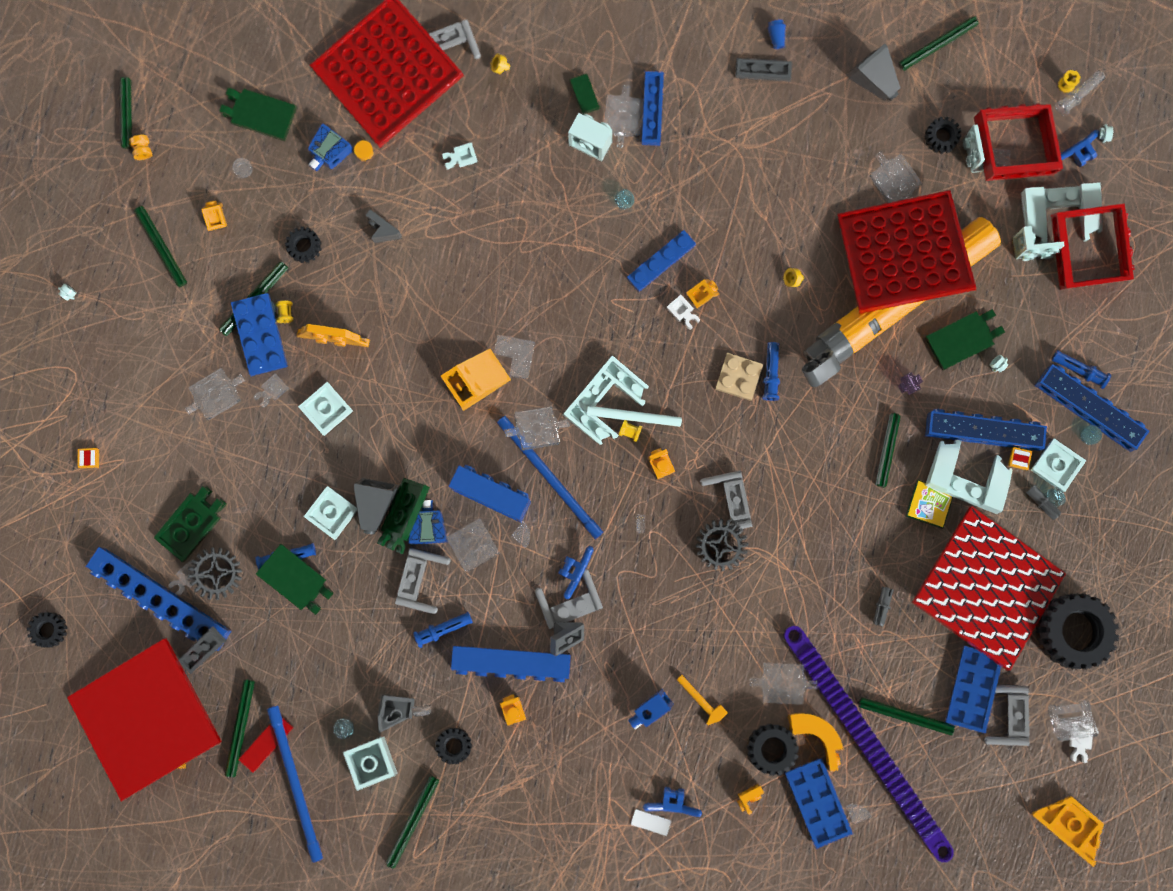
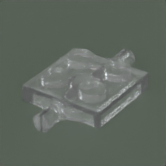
[604,85,644,148]
[870,151,923,203]
[185,368,245,420]
[504,407,570,451]
[750,662,818,704]

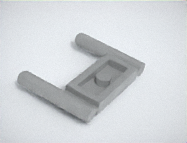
[429,20,481,59]
[700,470,753,535]
[395,548,451,614]
[535,569,603,629]
[984,685,1029,746]

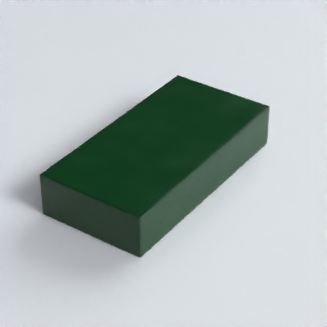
[570,73,600,115]

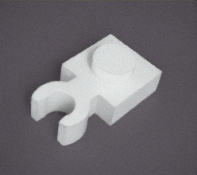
[666,295,700,330]
[1069,726,1093,763]

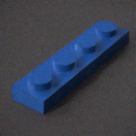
[642,71,664,146]
[627,230,696,292]

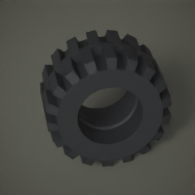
[747,724,799,776]

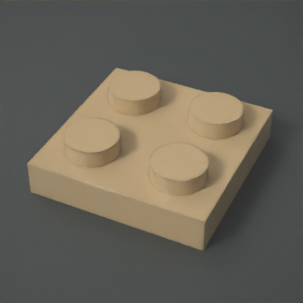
[715,353,763,401]

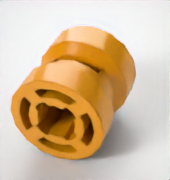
[129,135,152,160]

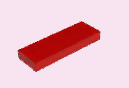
[239,717,294,773]

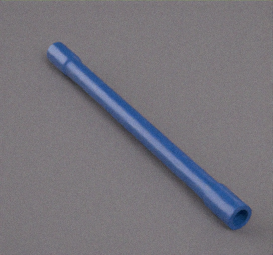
[497,416,604,539]
[267,705,323,862]

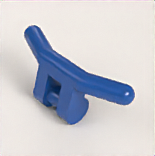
[1061,130,1100,167]
[558,546,594,599]
[643,787,702,817]

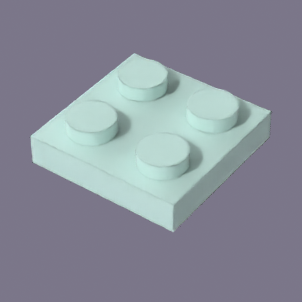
[298,382,353,436]
[1031,439,1086,492]
[304,486,358,540]

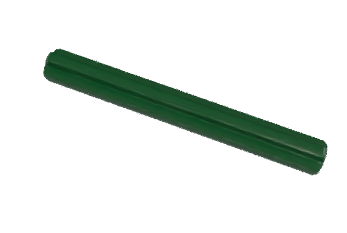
[899,16,979,71]
[134,206,187,287]
[219,261,288,336]
[225,679,255,778]
[859,697,955,735]
[385,776,439,869]

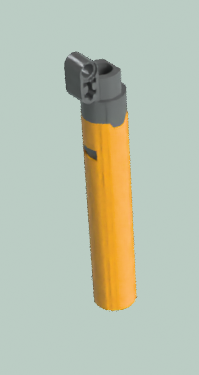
[802,217,1001,387]

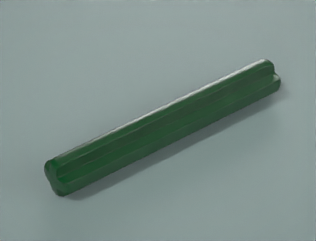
[120,77,132,149]
[876,413,901,488]

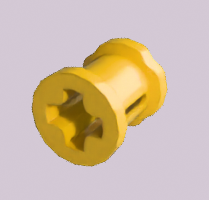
[1058,70,1080,93]
[276,301,294,323]
[619,420,643,442]

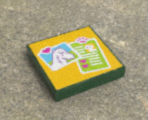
[905,480,953,529]

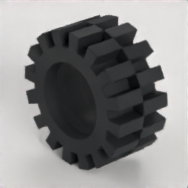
[925,117,962,154]
[285,227,322,264]
[27,612,67,648]
[435,728,472,765]

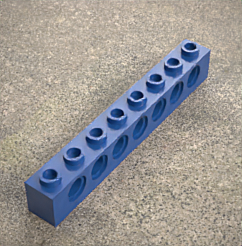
[86,547,232,651]

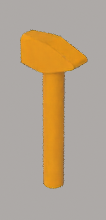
[676,675,728,725]

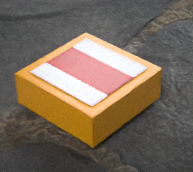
[1008,447,1032,471]
[78,448,99,469]

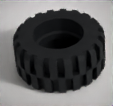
[1036,593,1119,669]

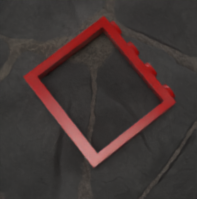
[974,103,1063,181]
[1051,203,1135,290]

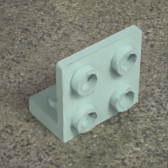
[963,125,985,173]
[1013,226,1065,261]

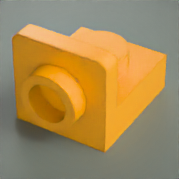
[201,200,227,231]
[686,279,719,308]
[648,448,675,480]
[499,694,526,726]
[737,784,764,815]

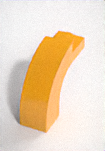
[788,713,843,771]

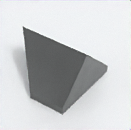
[378,694,415,733]

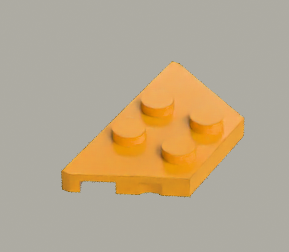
[297,324,370,347]
[1031,796,1104,867]

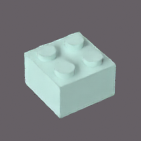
[568,113,612,161]
[343,737,398,790]

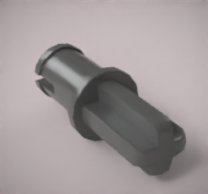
[1026,485,1061,520]
[873,587,894,626]

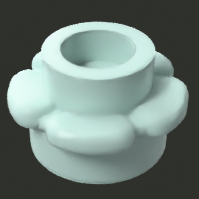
[1098,124,1113,143]
[58,284,77,301]
[990,355,1008,372]

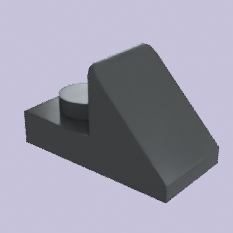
[366,209,402,243]
[550,622,584,656]

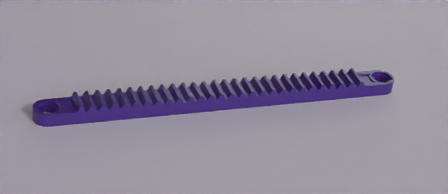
[784,626,954,862]

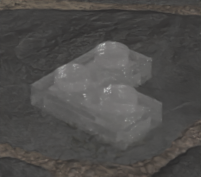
[494,335,535,380]

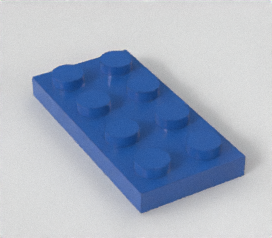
[231,293,288,376]
[945,646,1001,734]
[784,758,853,849]

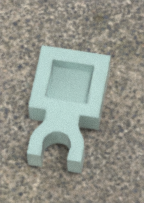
[442,143,477,169]

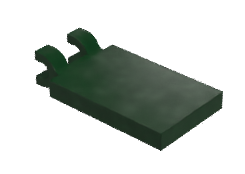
[219,88,297,141]
[925,309,1005,371]
[377,478,430,554]
[154,486,227,562]
[256,543,334,615]

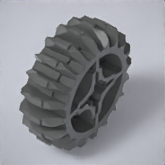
[696,519,749,571]
[188,547,242,600]

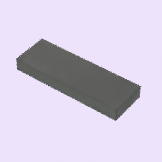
[735,58,792,81]
[178,627,227,674]

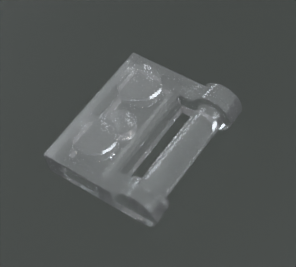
[1048,701,1098,741]

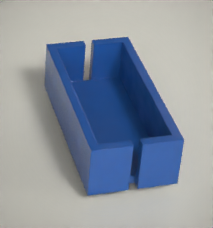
[449,465,531,523]

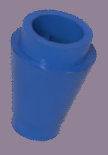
[767,20,786,49]

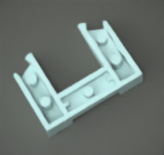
[1021,183,1102,244]
[562,356,649,445]
[925,440,1012,514]

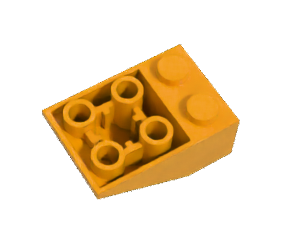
[441,349,511,411]

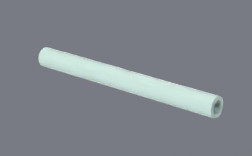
[586,406,682,427]

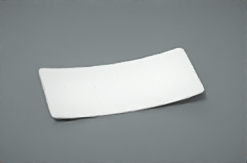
[631,810,671,836]

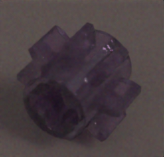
[898,372,923,395]

